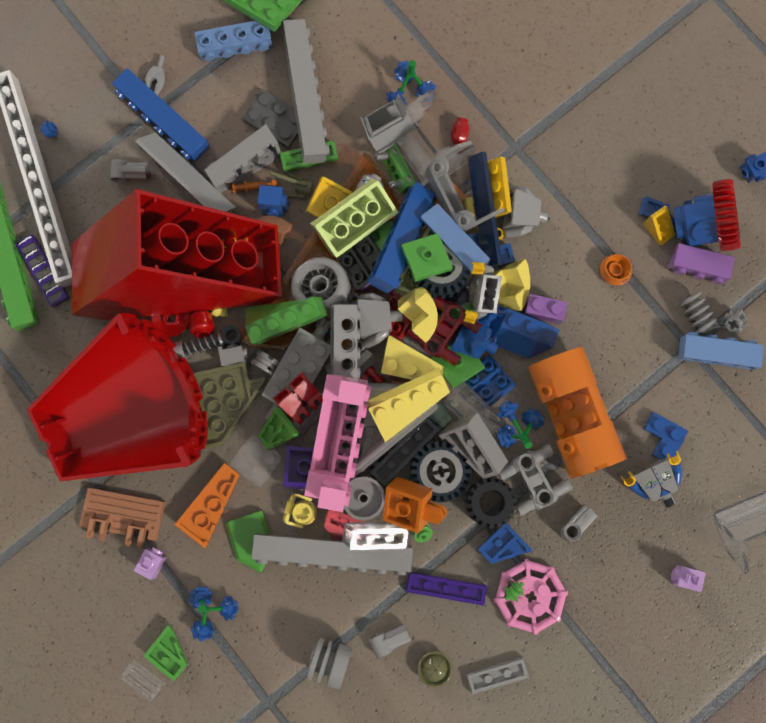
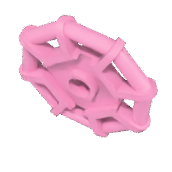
[494,559,568,635]

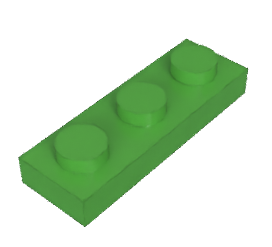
[280,140,339,173]

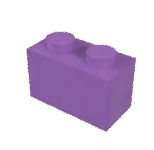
[523,294,568,325]

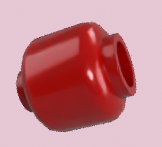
[188,310,214,338]

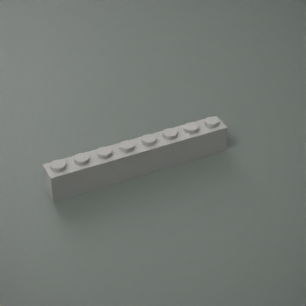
[282,19,329,164]
[252,534,413,575]

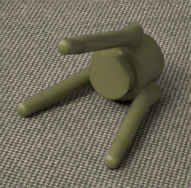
[269,170,313,199]

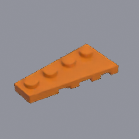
[174,463,240,548]

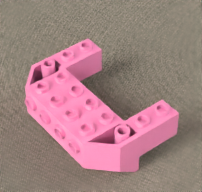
[304,374,371,512]

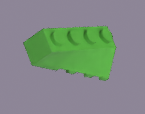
[245,297,329,344]

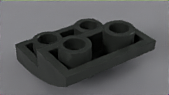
[337,235,381,290]

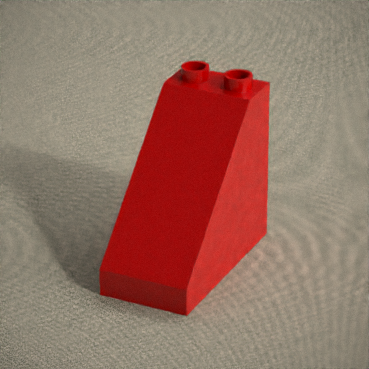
[72,189,282,321]

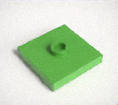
[401,233,453,282]
[431,344,485,389]

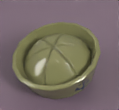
[417,651,452,687]

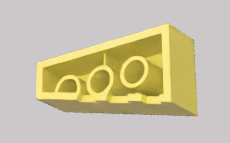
[368,368,450,442]

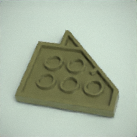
[194,362,266,450]

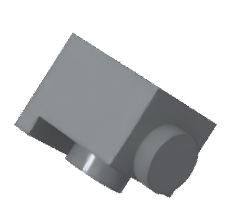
[218,344,249,366]

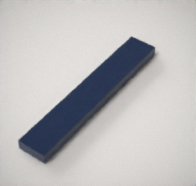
[468,152,502,267]

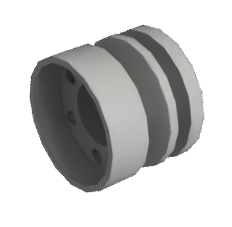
[307,637,353,690]

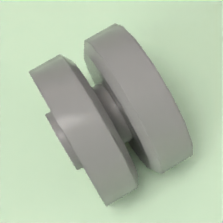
[344,476,385,521]

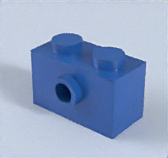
[257,185,289,217]

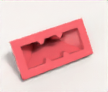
[324,510,364,540]

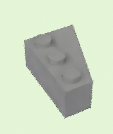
[438,413,508,479]

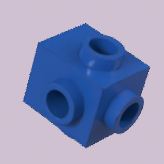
[740,152,766,183]

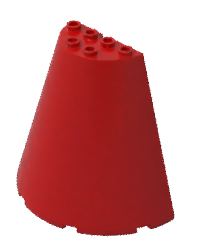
[27,313,208,482]

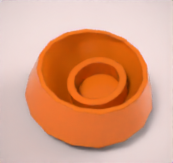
[600,254,632,286]

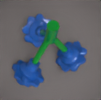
[386,60,436,106]
[497,401,545,449]
[189,586,239,642]

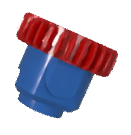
[674,179,741,251]

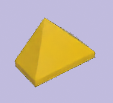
[643,206,676,246]

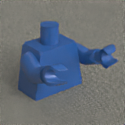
[450,304,507,359]

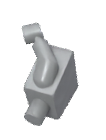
[352,293,403,352]

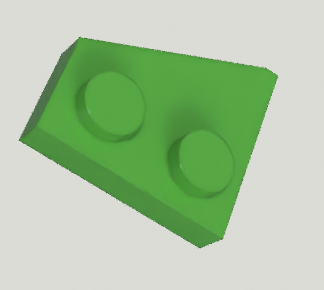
[258,408,300,450]
[143,624,188,682]

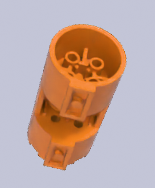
[528,346,627,478]

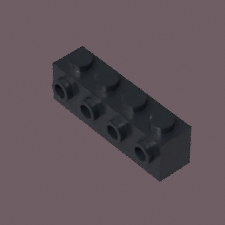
[370,418,439,486]

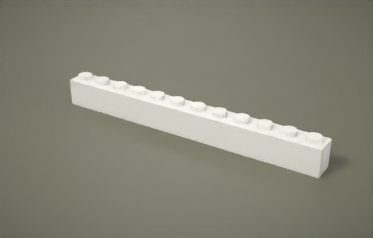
[0,70,72,288]

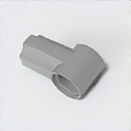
[110,159,149,183]
[560,505,597,541]
[369,624,411,658]

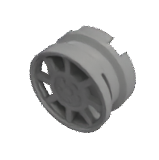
[251,350,280,376]

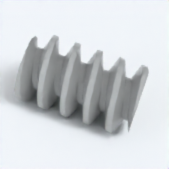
[680,292,720,334]

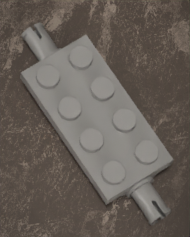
[262,318,330,420]

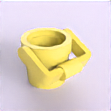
[283,493,317,529]

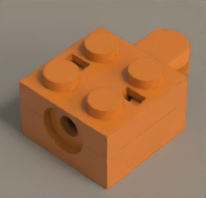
[383,477,447,533]

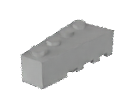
[205,124,281,193]

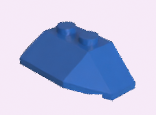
[489,306,560,358]

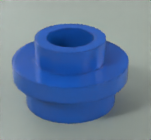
[40,120,58,139]

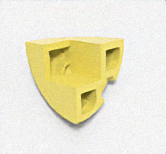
[493,259,530,311]
[398,287,438,343]

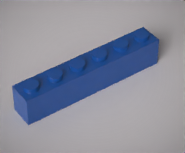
[112,68,210,162]
[368,182,435,294]

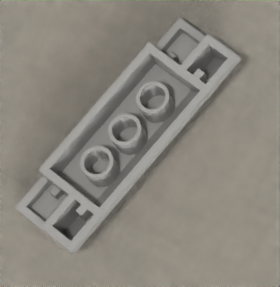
[135,133,235,213]

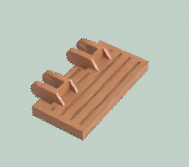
[79,488,165,549]

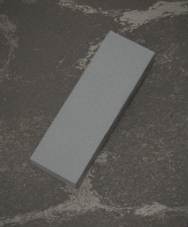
[466,657,529,695]

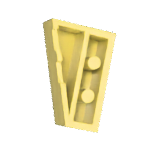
[381,335,444,380]

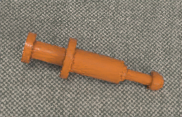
[232,180,277,193]

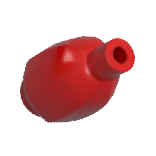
[451,118,470,153]

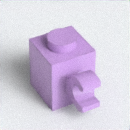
[134,547,167,580]
[671,565,706,592]

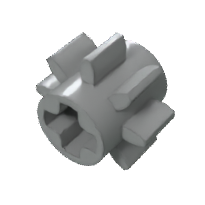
[723,309,749,333]

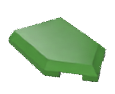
[225,510,270,573]

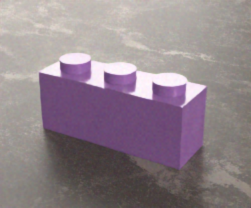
[669,243,735,284]

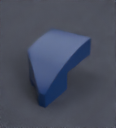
[638,196,675,225]

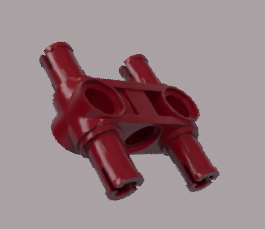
[406,294,482,367]

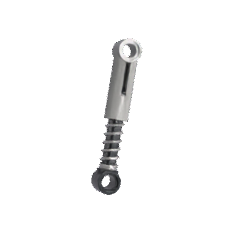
[173,325,243,359]

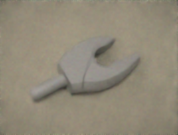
[145,55,165,95]

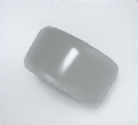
[291,257,351,318]

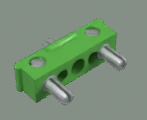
[374,144,416,194]

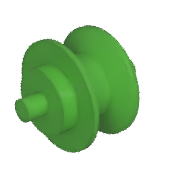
[411,523,433,543]
[504,580,525,602]

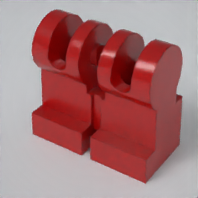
[273,372,323,425]

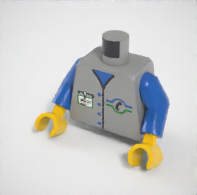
[621,451,682,508]

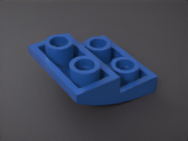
[463,355,516,410]

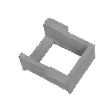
[360,93,416,154]

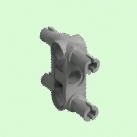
[498,444,573,516]

